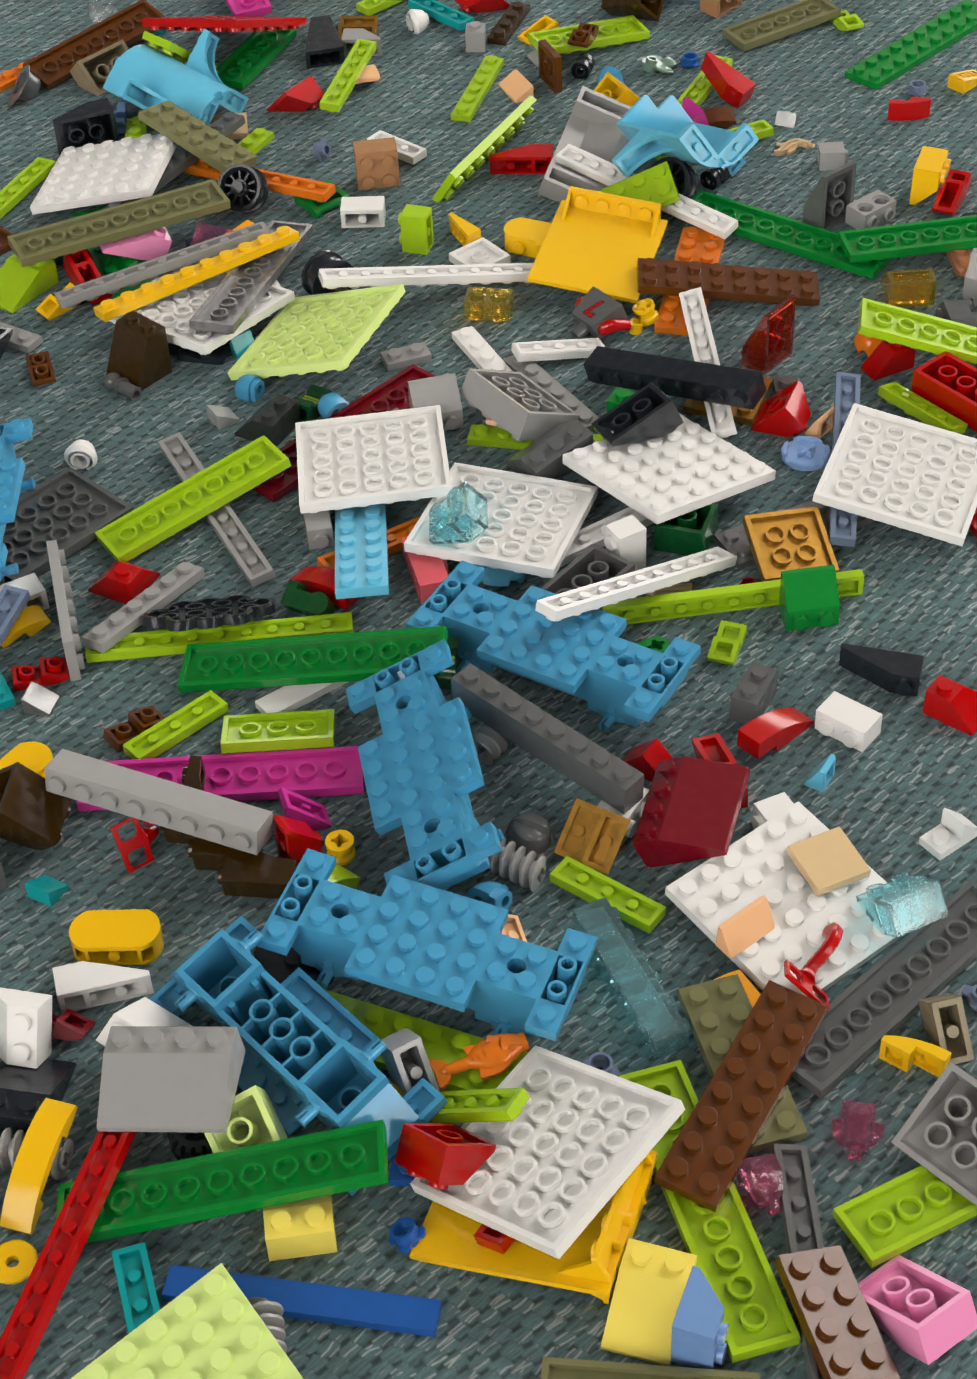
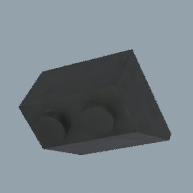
[234,394,301,447]

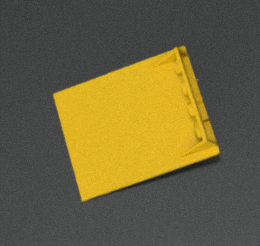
[527,186,668,303]
[409,1150,658,1304]

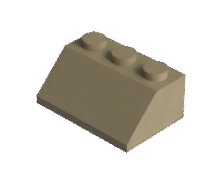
[70,39,129,96]

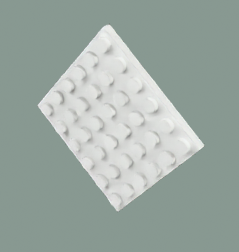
[30,133,178,215]
[109,264,295,355]
[812,403,977,547]
[295,405,453,514]
[563,414,776,524]
[404,462,598,578]
[665,801,924,997]
[410,1045,685,1259]

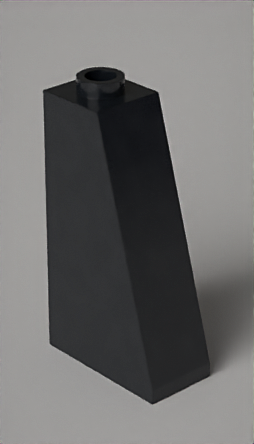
[305,15,345,69]

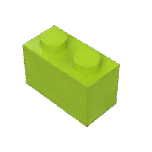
[398,204,434,255]

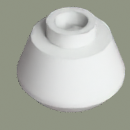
[406,9,430,34]
[64,440,98,470]

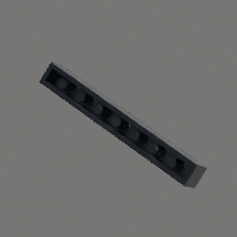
[583,346,767,410]

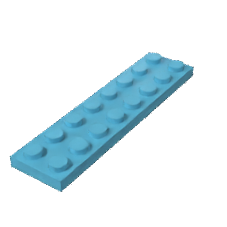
[335,503,389,599]

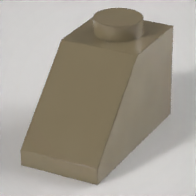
[918,993,975,1064]

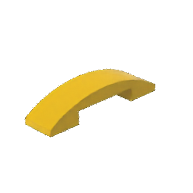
[0,1098,78,1235]

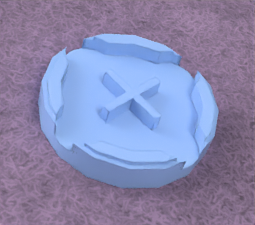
[781,436,831,471]

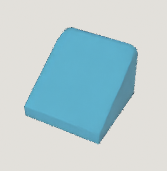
[804,754,836,792]

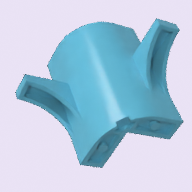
[103,29,249,126]
[611,94,759,177]

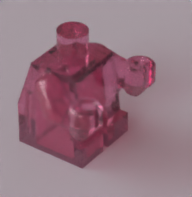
[831,1100,885,1161]
[736,1153,784,1215]

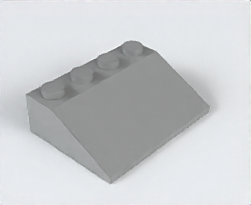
[460,368,580,442]
[96,1026,246,1133]
[891,1062,977,1206]

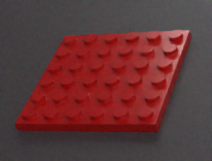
[142,16,307,32]

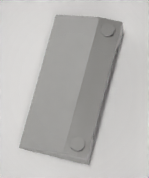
[537,86,631,202]

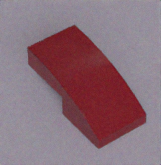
[52,1009,96,1041]

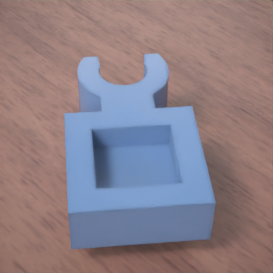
[114,102,129,134]

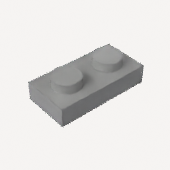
[380,342,432,371]

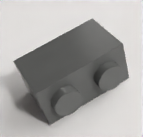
[730,662,778,724]

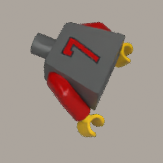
[571,286,643,340]

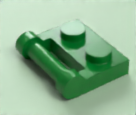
[294,180,350,219]

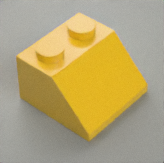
[594,72,640,107]
[909,146,951,205]

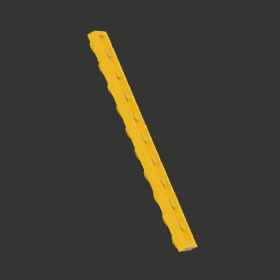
[93,226,300,322]

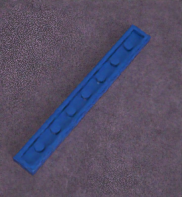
[161,1265,442,1337]

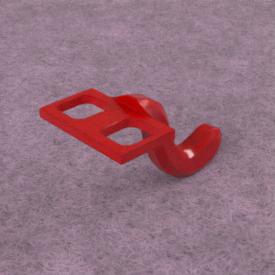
[109,817,159,874]
[784,922,843,1011]

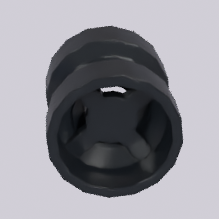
[571,53,595,80]
[700,167,729,190]

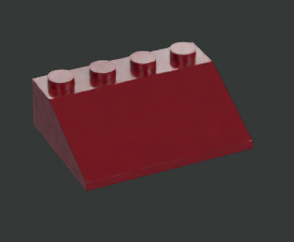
[632,756,750,868]

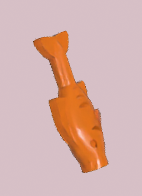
[429,1032,530,1091]

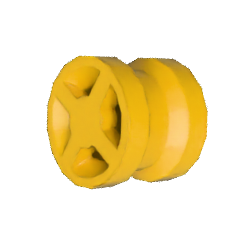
[632,298,660,327]
[325,829,356,865]

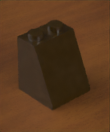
[601,0,664,22]
[106,310,172,390]
[0,762,72,851]

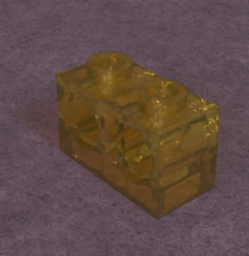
[464,287,514,322]

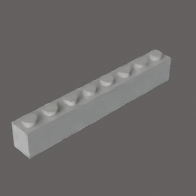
[45,749,273,855]

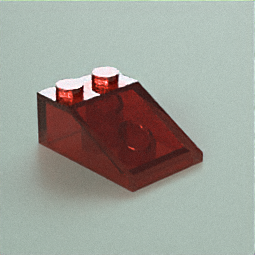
[741,295,796,375]

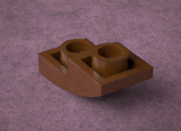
[567,22,599,48]
[703,107,737,129]
[25,351,56,386]
[103,705,165,753]

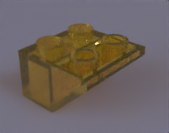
[881,269,937,307]

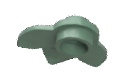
[641,55,678,74]

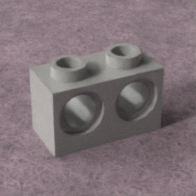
[845,190,897,229]

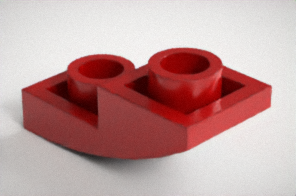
[887,97,931,121]
[11,657,69,691]

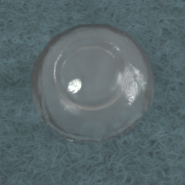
[88,0,117,23]

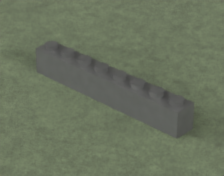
[451,664,644,814]

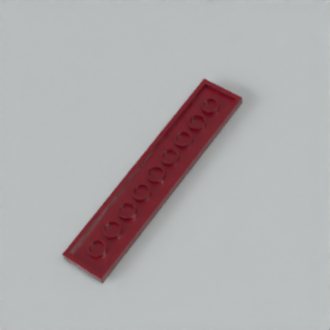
[252,364,435,502]

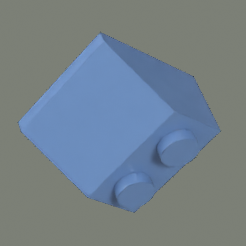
[671,1266,729,1369]

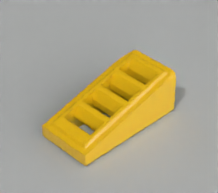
[518,15,559,46]
[947,69,977,94]
[448,212,481,246]

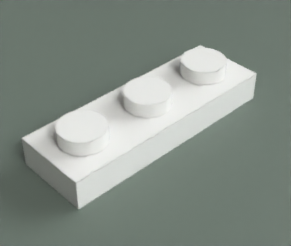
[367,130,427,165]

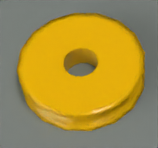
[0,1239,38,1284]

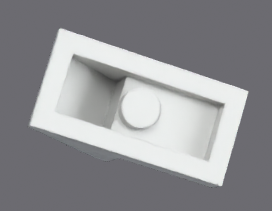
[919,808,977,860]

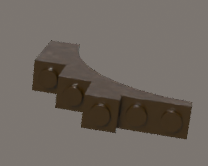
[159,755,297,899]

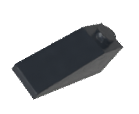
[839,643,924,696]

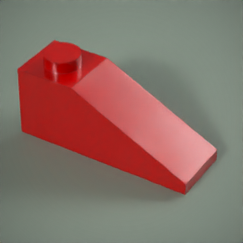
[701,51,756,108]
[489,144,553,174]
[63,249,113,306]

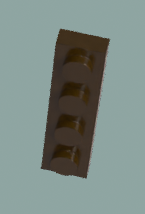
[487,1,530,46]

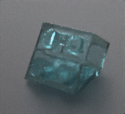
[429,481,488,544]
[856,873,949,938]

